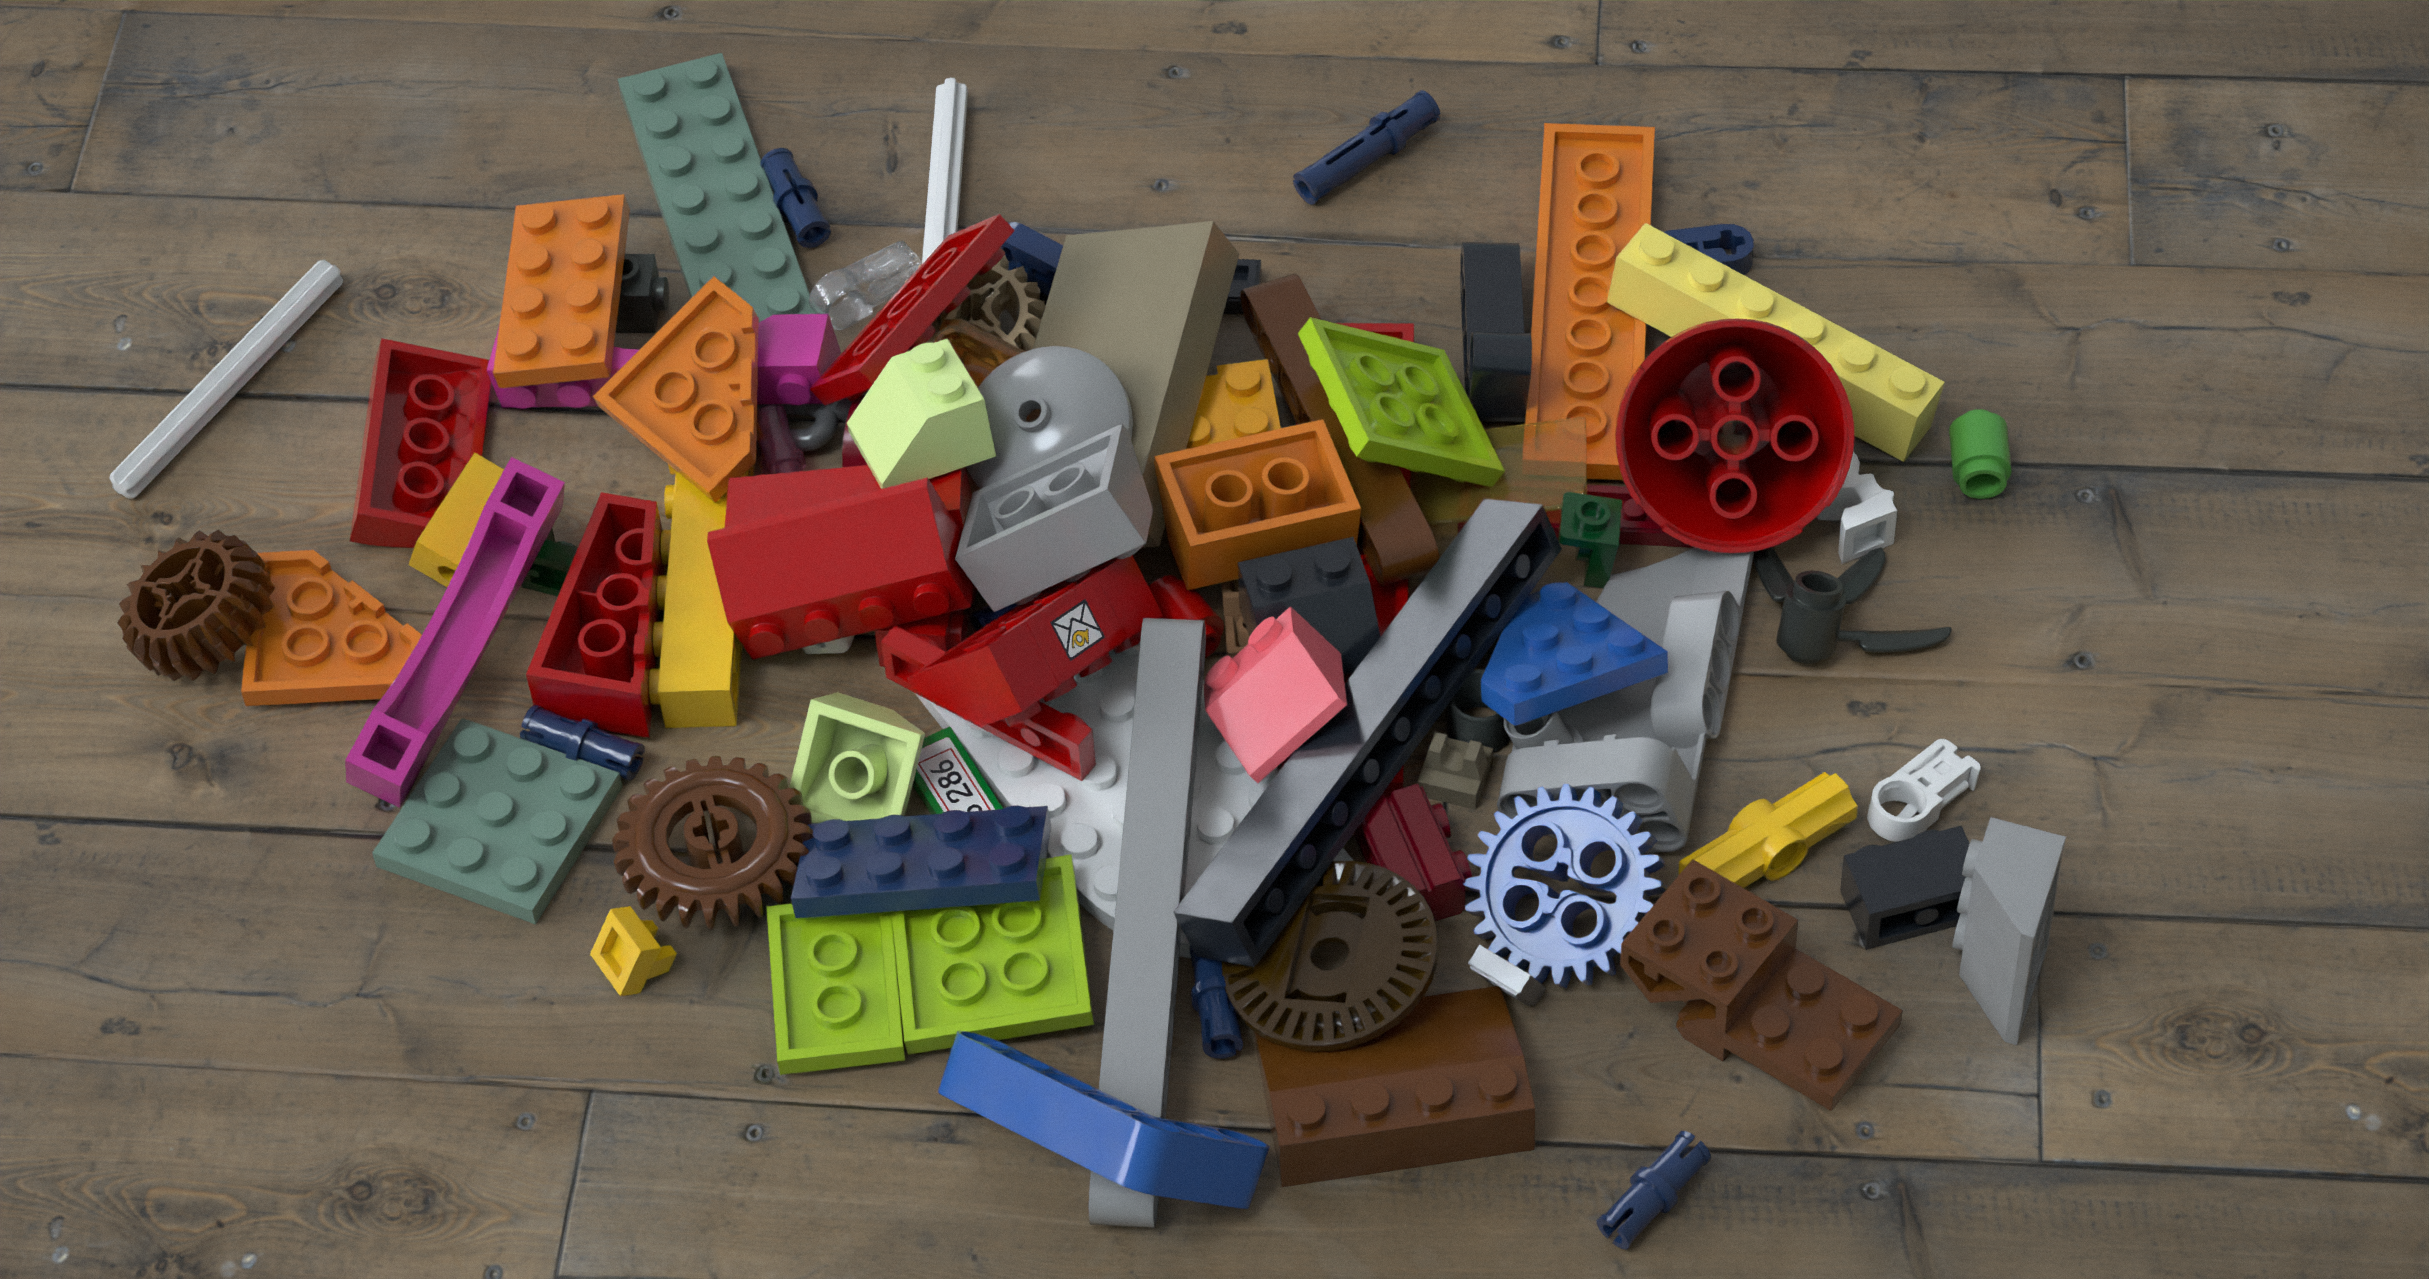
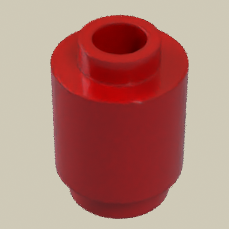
[1148,575,1224,658]

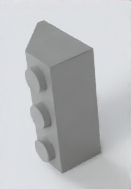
[955,423,1153,612]
[1952,817,2066,1045]

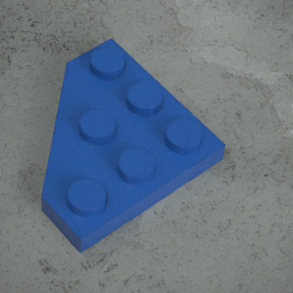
[1481,582,1668,726]

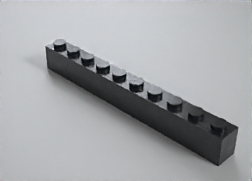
[1173,499,1562,967]

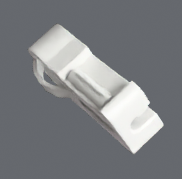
[1867,739,1981,842]

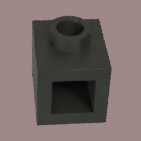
[616,254,669,333]

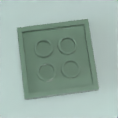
[372,718,623,925]

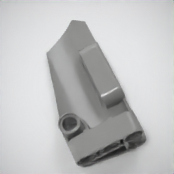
[1497,547,1754,853]

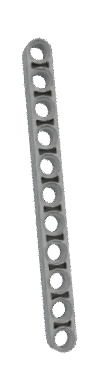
[1089,618,1206,1228]

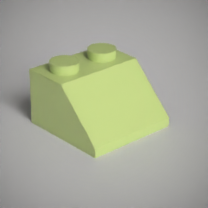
[847,339,996,489]

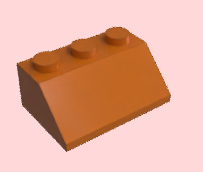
[1154,419,1361,590]

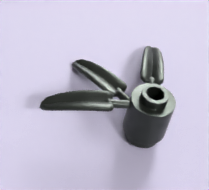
[1753,547,1952,664]

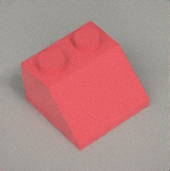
[1203,606,1347,783]

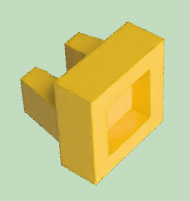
[590,906,677,996]

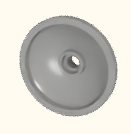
[966,346,1133,489]

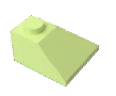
[789,692,925,824]

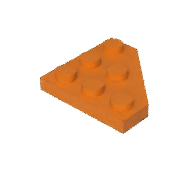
[592,276,759,503]
[241,550,422,706]

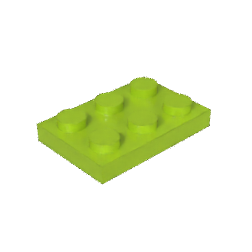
[766,904,905,1075]

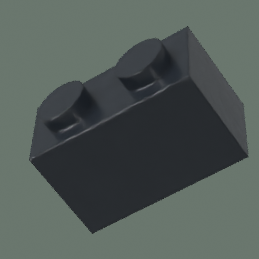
[1840,826,1970,950]

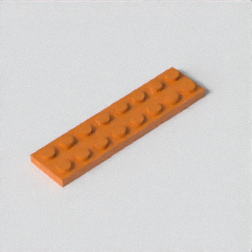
[1523,123,1655,480]

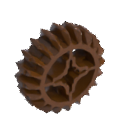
[117,529,275,681]

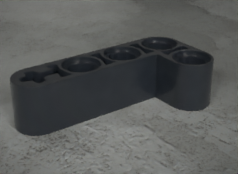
[1460,242,1532,423]

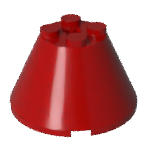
[1615,318,1855,553]

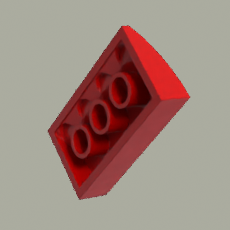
[349,338,491,548]

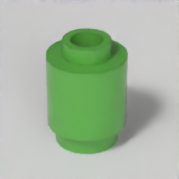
[1949,409,2012,499]

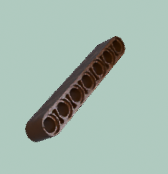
[1240,273,1440,587]

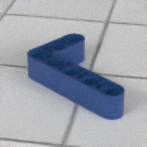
[938,1031,1270,1209]

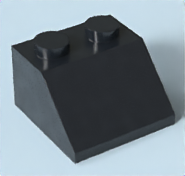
[1238,537,1381,681]

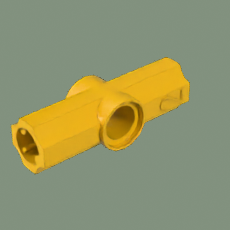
[1678,772,1858,888]

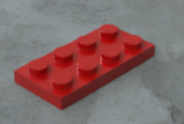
[810,214,1015,405]

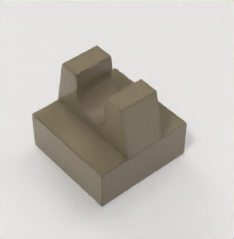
[1417,732,1493,810]

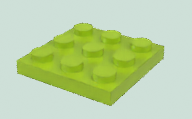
[1298,317,1505,487]
[891,854,1094,1055]

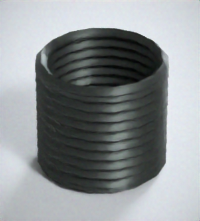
[1447,669,1510,753]

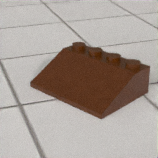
[1253,986,1535,1187]

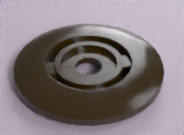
[1222,861,1440,1051]

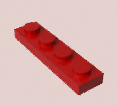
[881,625,1096,781]

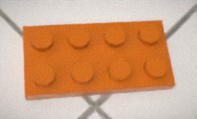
[493,194,630,388]

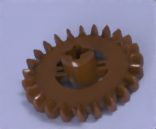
[612,756,814,931]

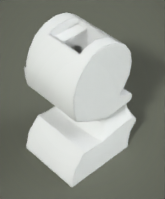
[1817,452,1897,564]

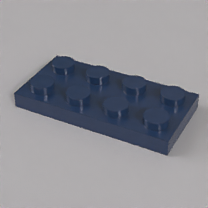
[791,805,1051,918]

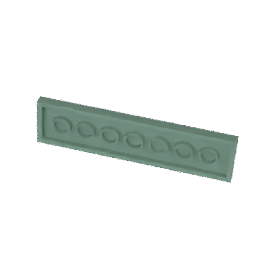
[617,53,817,322]

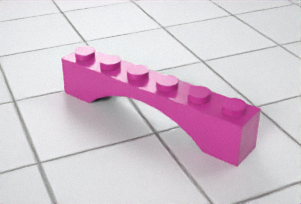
[487,314,841,409]
[345,457,565,808]

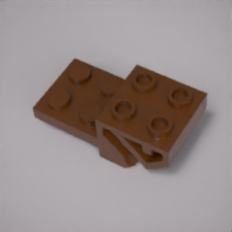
[1620,859,1903,1111]

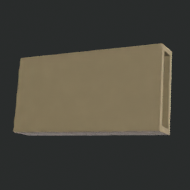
[1026,221,1239,548]

